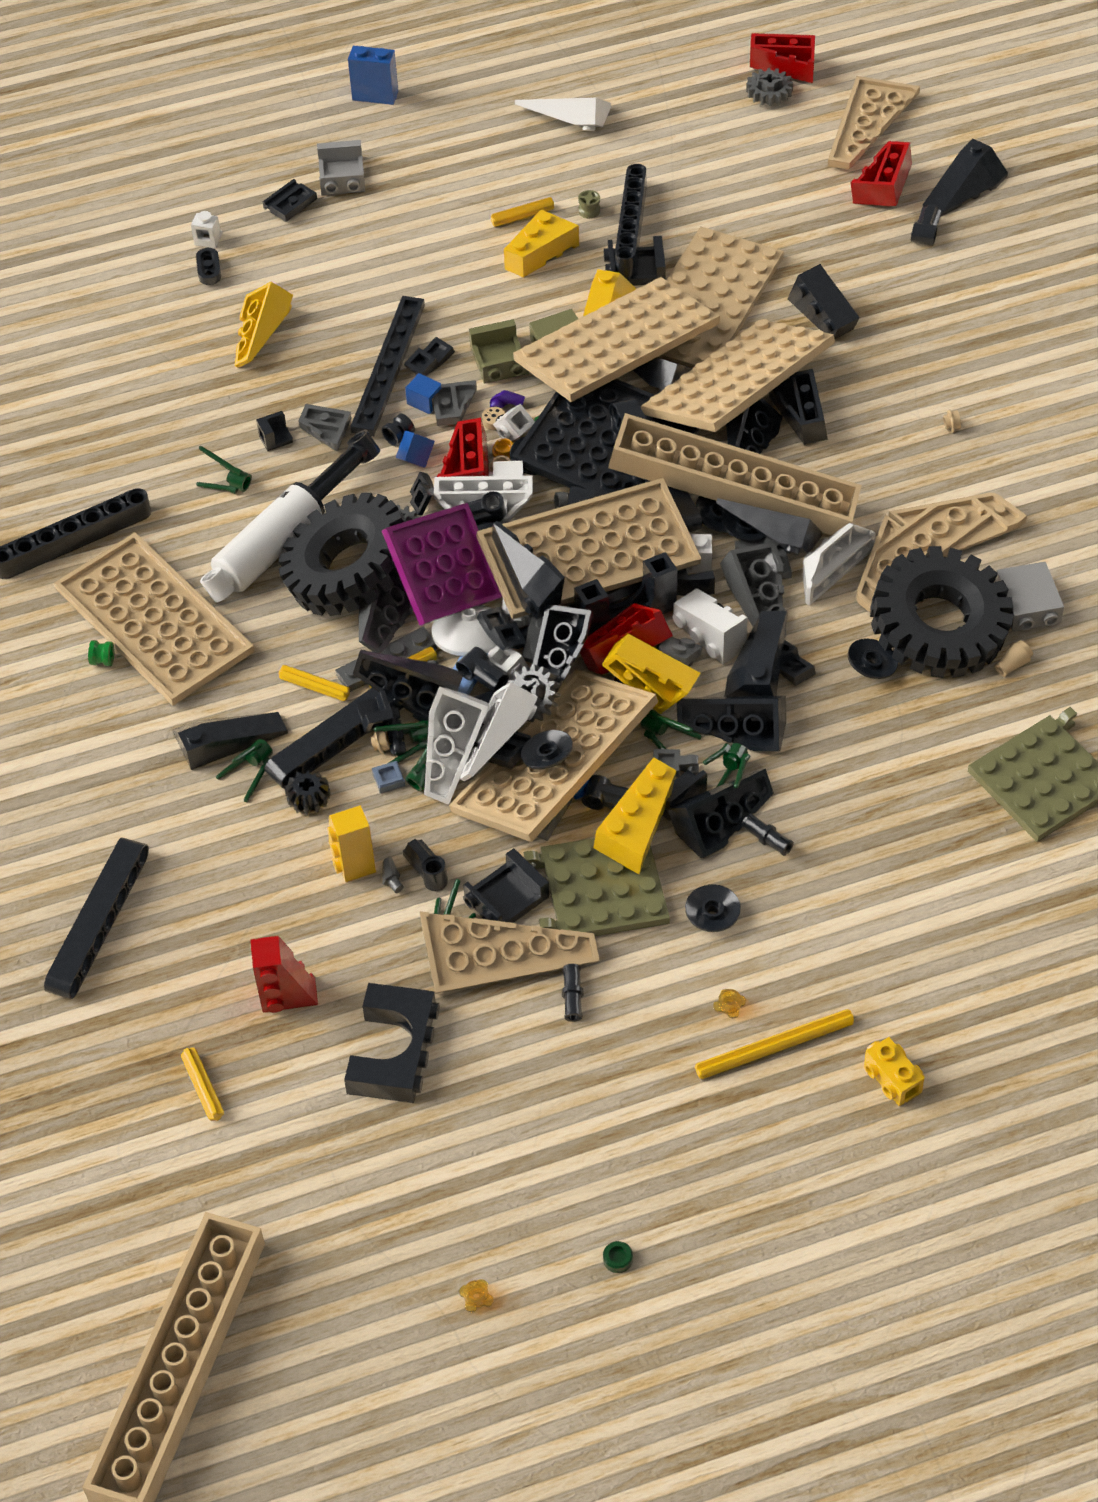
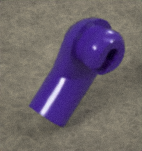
[490,390,525,409]

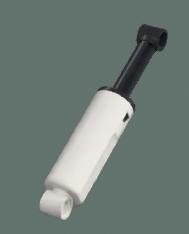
[200,430,381,602]

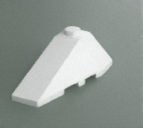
[515,98,611,131]
[460,682,538,781]
[424,686,489,805]

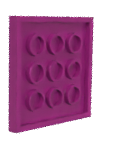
[382,503,502,626]

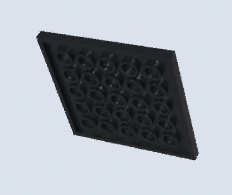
[511,379,700,495]

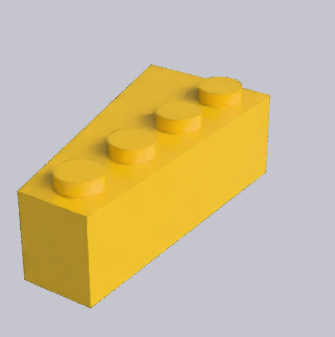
[593,757,676,874]

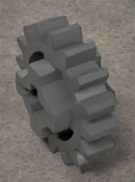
[746,68,793,106]
[508,664,561,722]

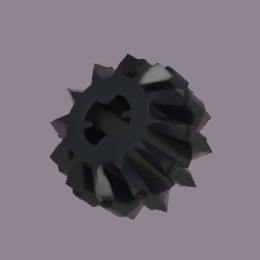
[285,769,331,816]

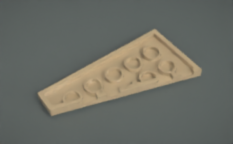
[828,76,920,170]
[419,911,600,994]

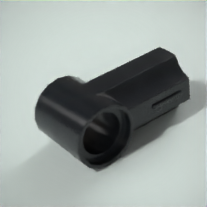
[911,204,941,246]
[468,491,506,524]
[456,647,509,692]
[581,774,629,810]
[403,839,448,891]

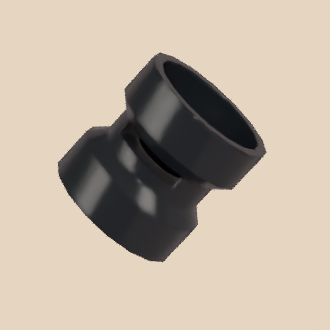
[381,413,415,447]

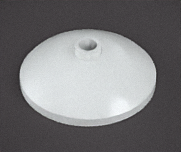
[432,605,497,656]

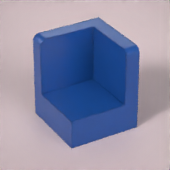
[405,373,441,414]
[396,431,435,468]

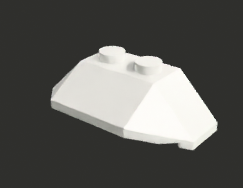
[434,476,533,523]
[803,523,876,606]

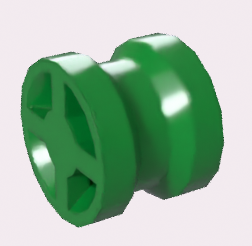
[88,640,115,667]

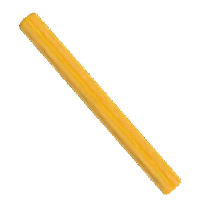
[695,1009,854,1079]

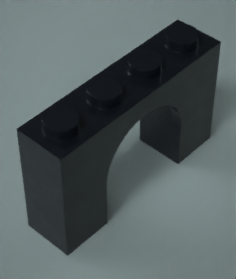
[574,552,677,636]
[344,982,440,1103]

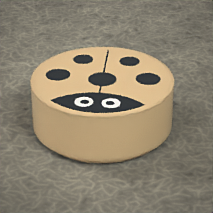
[482,407,505,430]

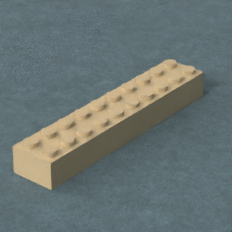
[608,413,862,536]
[82,1212,265,1502]

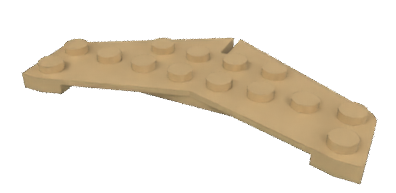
[856,493,1027,612]

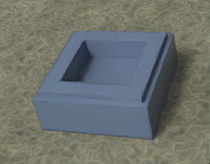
[372,761,405,793]

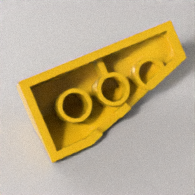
[583,269,636,316]
[235,281,293,368]

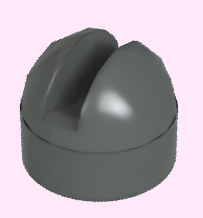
[554,492,569,509]

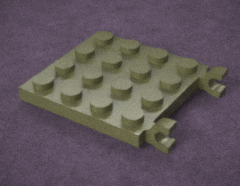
[968,707,1098,842]
[523,838,670,936]

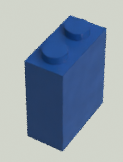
[348,45,399,105]

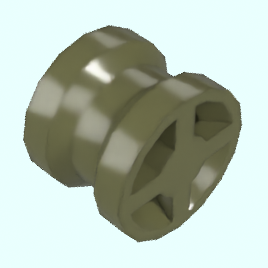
[578,190,600,219]

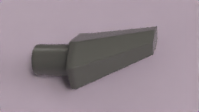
[382,856,404,893]

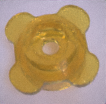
[713,989,746,1019]
[459,1279,494,1313]

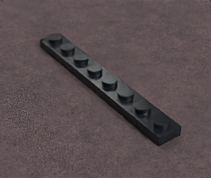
[350,296,425,437]

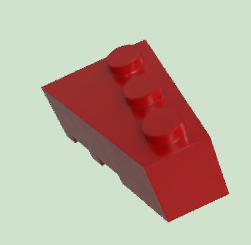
[750,33,815,83]
[850,141,912,206]
[437,417,489,477]
[579,603,673,675]
[250,936,318,1013]

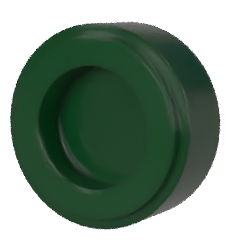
[603,1241,633,1273]

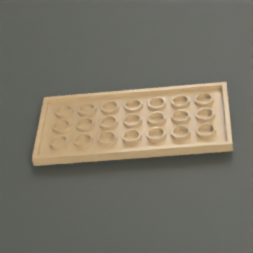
[658,226,784,368]
[513,277,720,402]
[641,319,835,432]
[476,478,701,620]
[54,533,255,706]
[449,669,658,842]

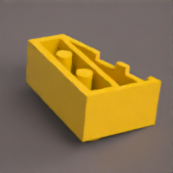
[504,209,579,278]
[602,634,700,714]
[327,805,376,882]

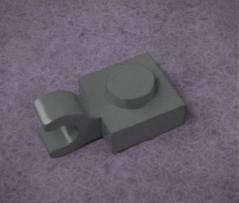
[653,749,699,777]

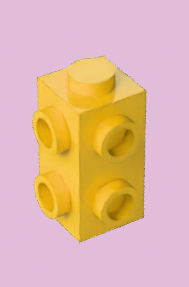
[864,1037,925,1107]

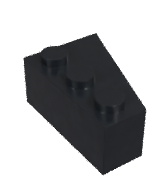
[769,368,828,445]

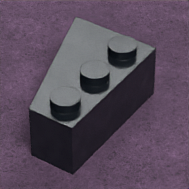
[787,264,860,339]

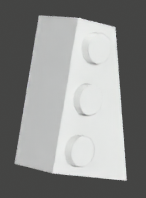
[673,588,748,665]

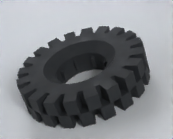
[279,493,406,616]
[870,546,1014,678]

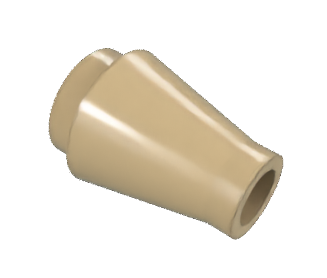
[995,640,1033,677]

